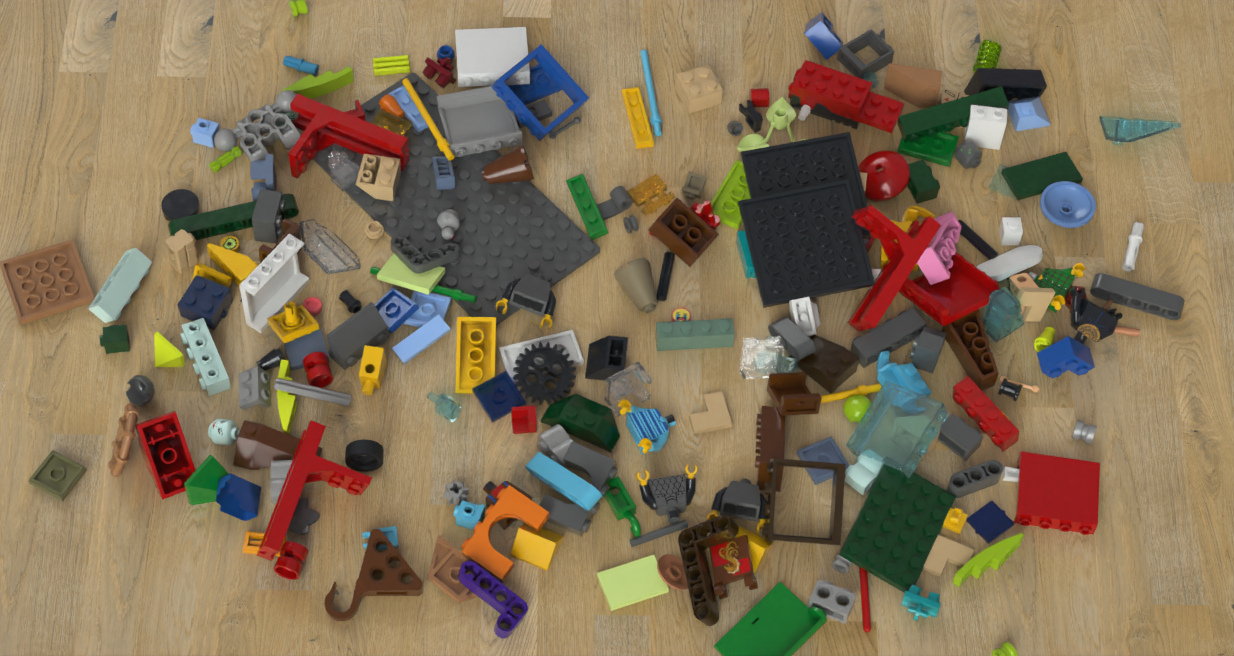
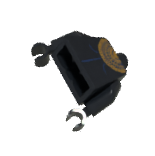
[1070,286,1123,344]

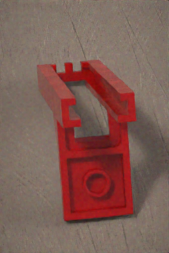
[288,94,409,179]
[847,205,941,332]
[257,420,372,561]

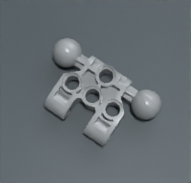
[214,90,301,162]

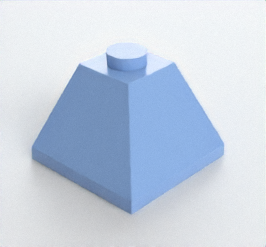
[1008,96,1050,131]

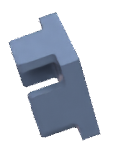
[250,154,276,201]

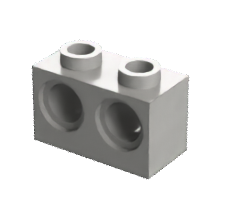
[808,579,856,624]

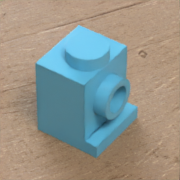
[453,500,485,530]

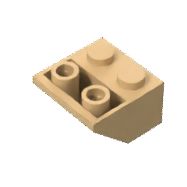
[356,154,401,201]

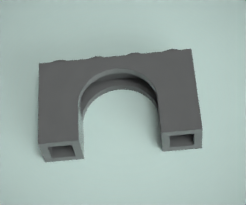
[539,441,618,537]

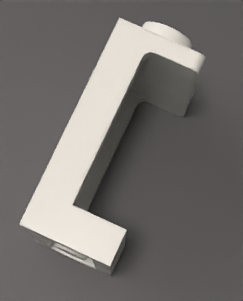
[964,105,1007,150]

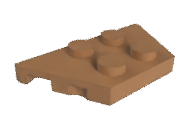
[427,535,489,604]

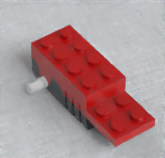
[788,60,905,133]

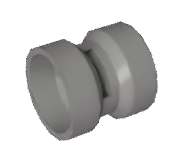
[1072,420,1097,445]

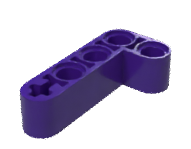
[458,561,528,638]

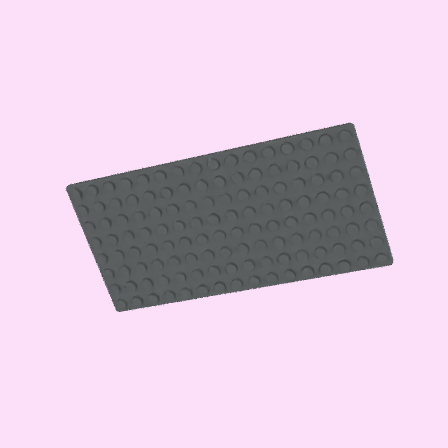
[313,73,600,326]

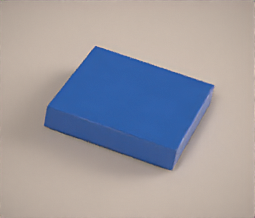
[374,287,419,333]

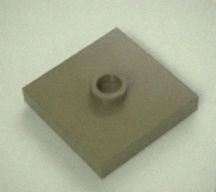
[28,450,87,501]

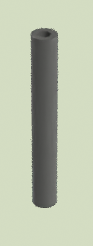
[629,520,688,547]

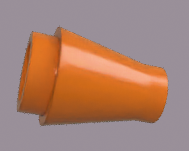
[379,94,405,121]

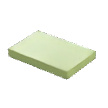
[377,254,445,295]
[597,555,669,611]

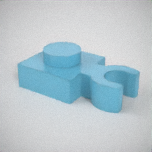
[362,526,399,550]

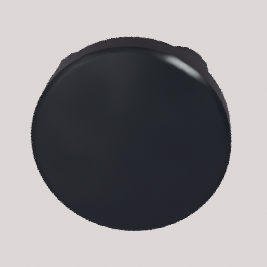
[161,189,200,221]

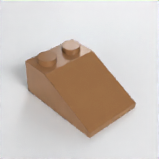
[884,63,942,109]

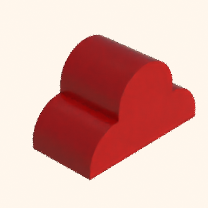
[135,410,196,500]

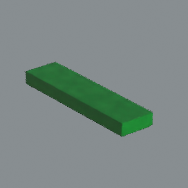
[566,174,609,240]

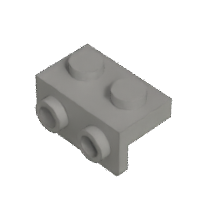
[239,366,271,410]

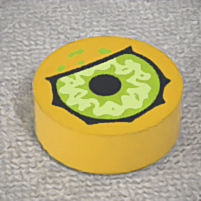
[220,236,240,252]

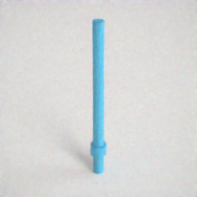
[640,50,662,136]

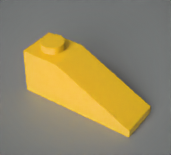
[207,243,259,286]

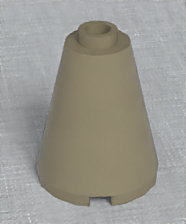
[614,258,658,313]

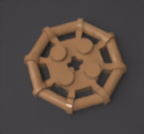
[108,403,139,477]

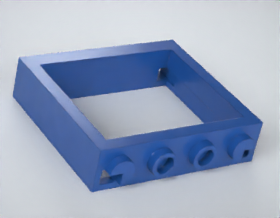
[492,44,589,141]

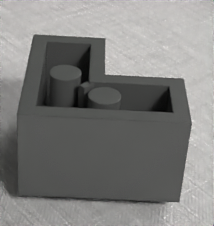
[252,189,286,244]
[910,326,946,374]

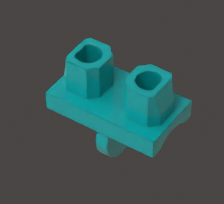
[901,585,941,621]

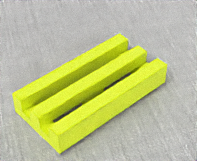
[373,55,410,76]

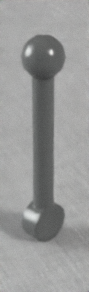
[549,117,581,139]

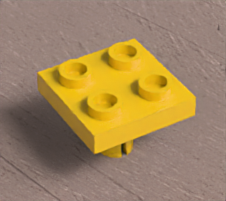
[267,301,319,343]

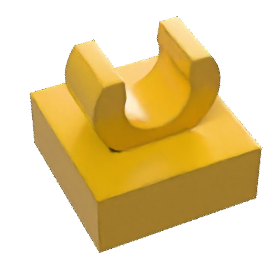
[942,507,968,534]

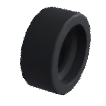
[345,439,384,472]

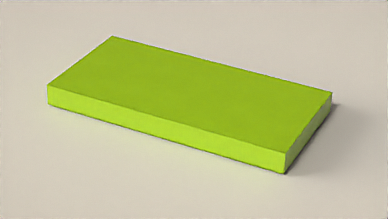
[711,160,750,229]

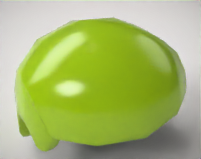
[843,395,874,425]

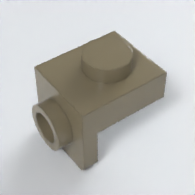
[681,171,707,200]

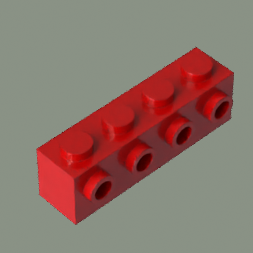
[952,376,1019,452]

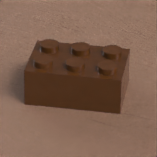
[648,198,719,267]

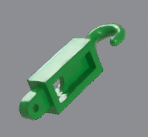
[605,476,641,537]

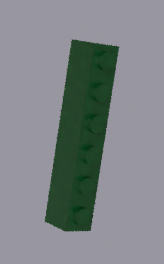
[897,86,1009,143]

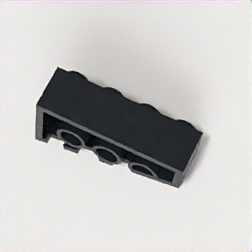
[964,68,1047,101]

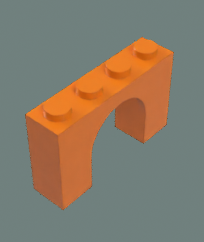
[461,485,550,582]

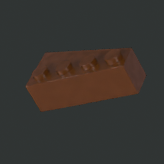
[755,406,785,492]

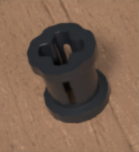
[998,378,1023,401]

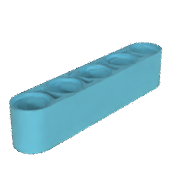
[525,452,602,511]

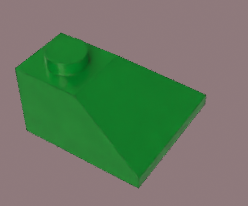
[184,455,231,505]

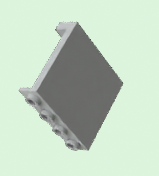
[436,83,522,157]

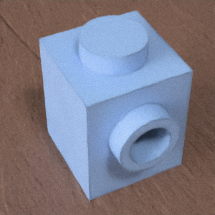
[190,118,220,148]

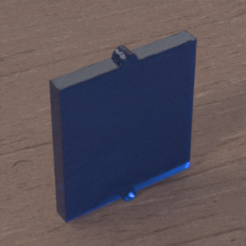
[966,501,1015,544]

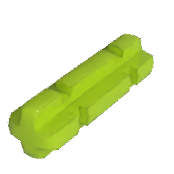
[209,146,242,173]

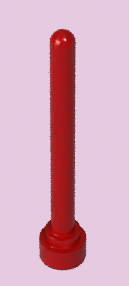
[859,567,871,633]

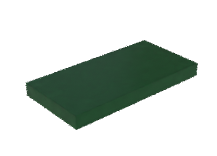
[1001,152,1083,200]

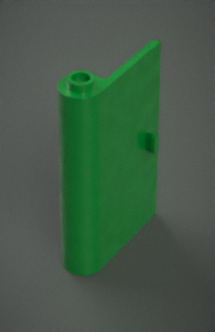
[714,582,827,656]

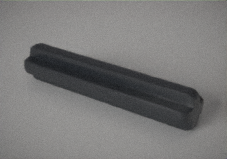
[958,220,998,260]
[657,252,674,301]

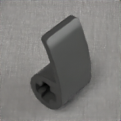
[597,186,633,220]

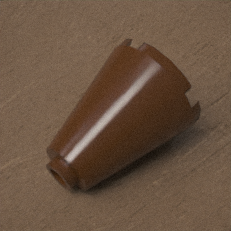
[481,145,534,184]

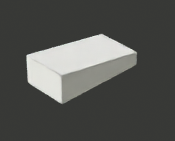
[1002,466,1019,482]

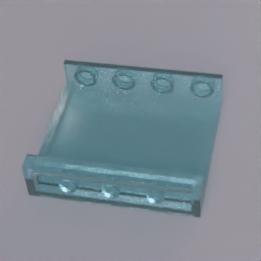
[846,380,950,478]

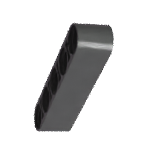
[1090,273,1185,320]

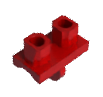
[690,200,721,230]

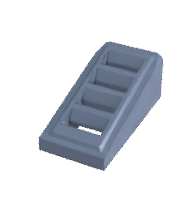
[432,156,455,190]

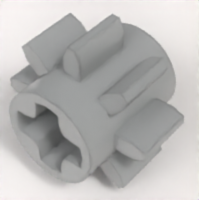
[444,480,469,505]

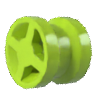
[289,0,308,17]
[992,642,1018,656]

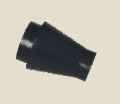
[256,348,286,371]

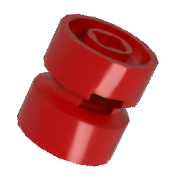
[302,352,333,388]
[274,541,309,580]

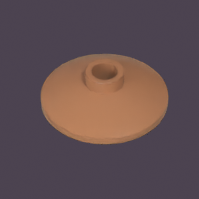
[657,554,688,590]

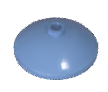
[1040,181,1096,228]

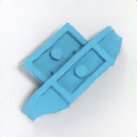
[876,351,931,415]

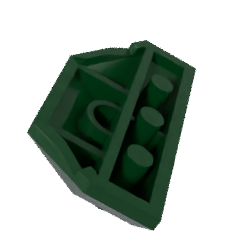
[541,394,620,452]

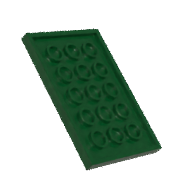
[838,457,956,593]

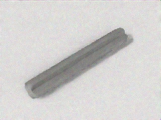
[274,378,351,406]

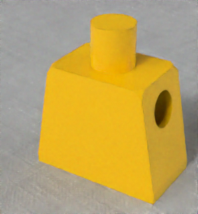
[359,345,387,396]

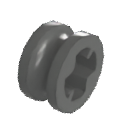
[623,215,638,233]

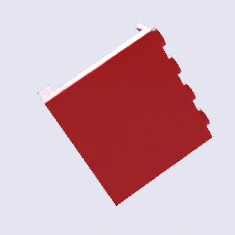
[899,253,1000,327]
[1014,451,1100,535]

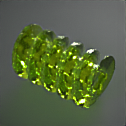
[973,40,1002,73]

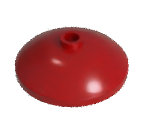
[858,150,910,201]

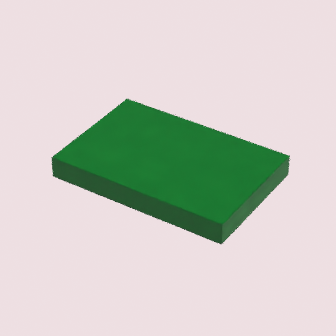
[897,132,959,167]

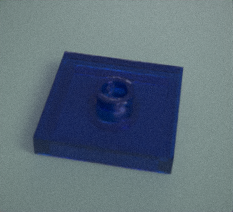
[472,371,526,423]

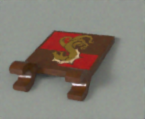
[709,535,758,599]

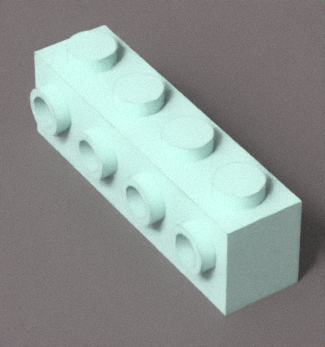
[88,248,152,323]
[180,318,231,396]

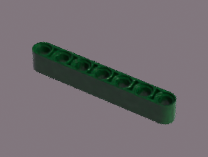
[168,193,299,240]

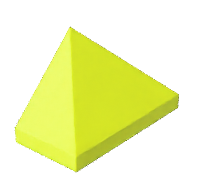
[154,332,186,367]

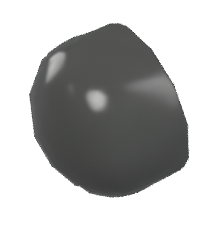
[126,375,155,407]

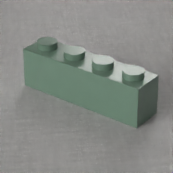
[655,318,735,351]

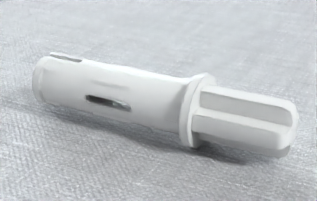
[1122,222,1144,272]

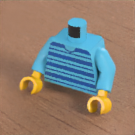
[618,399,676,454]

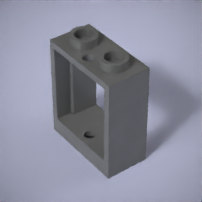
[837,29,894,79]

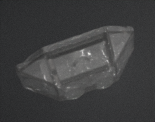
[299,219,361,274]

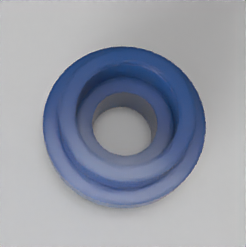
[437,45,455,60]

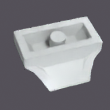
[789,297,821,336]

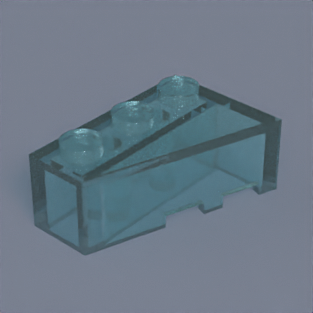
[983,287,1024,343]

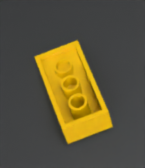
[455,317,497,394]

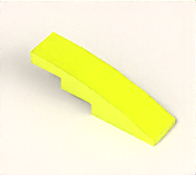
[277,359,297,435]

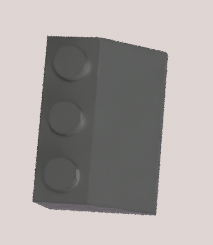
[327,302,389,370]

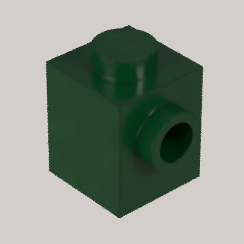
[100,325,130,354]

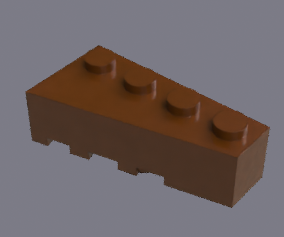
[941,309,999,390]

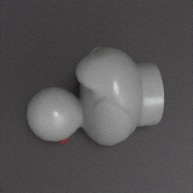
[437,209,460,240]

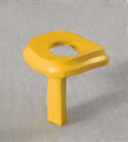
[902,206,936,222]

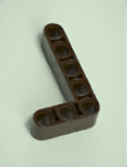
[678,515,739,626]

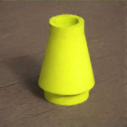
[1034,327,1056,352]

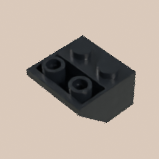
[585,335,628,382]

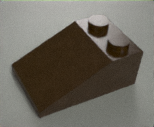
[788,335,859,394]

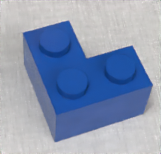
[1037,336,1095,378]

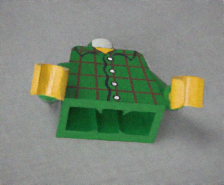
[1029,263,1085,313]

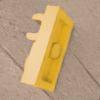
[192,263,233,288]

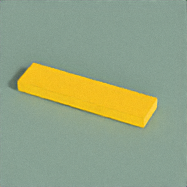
[621,87,654,149]

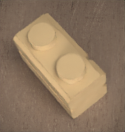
[165,229,198,273]

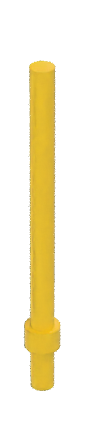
[402,78,455,161]
[772,383,882,407]

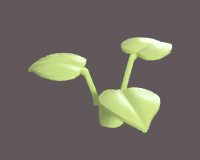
[737,97,808,152]

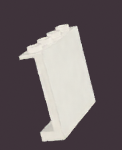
[455,27,530,87]
[239,234,310,333]

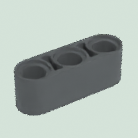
[768,317,816,361]
[947,460,1003,498]

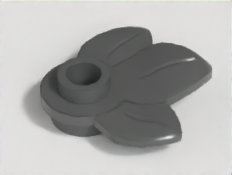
[289,498,320,535]

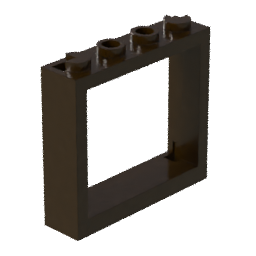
[762,458,846,546]

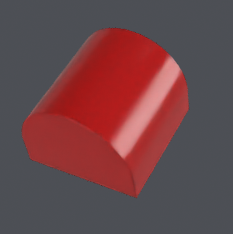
[749,88,769,107]

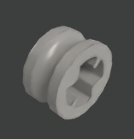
[832,554,852,573]

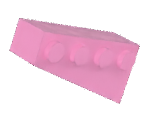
[917,211,962,285]

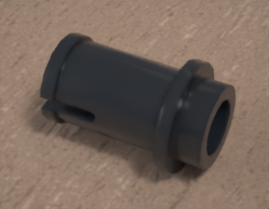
[339,290,362,314]

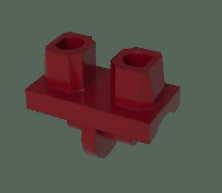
[422,57,456,89]

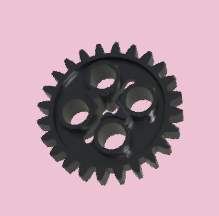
[513,342,576,405]

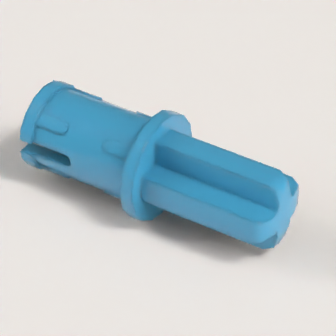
[283,56,319,76]

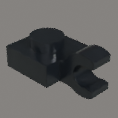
[739,100,763,133]

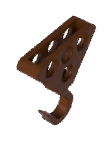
[324,529,423,621]

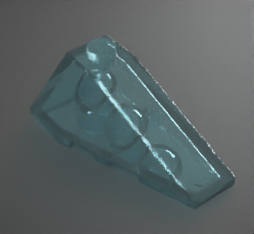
[1099,116,1181,145]

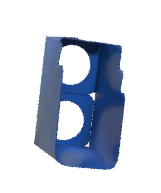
[216,473,262,521]

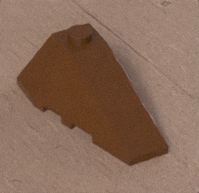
[233,420,322,470]

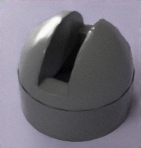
[727,121,743,136]

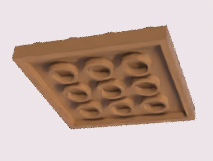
[0,239,95,325]

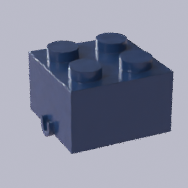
[177,275,233,330]

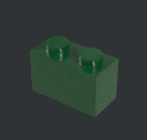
[907,160,940,204]

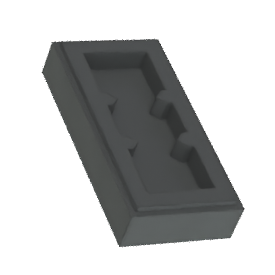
[514,100,552,128]

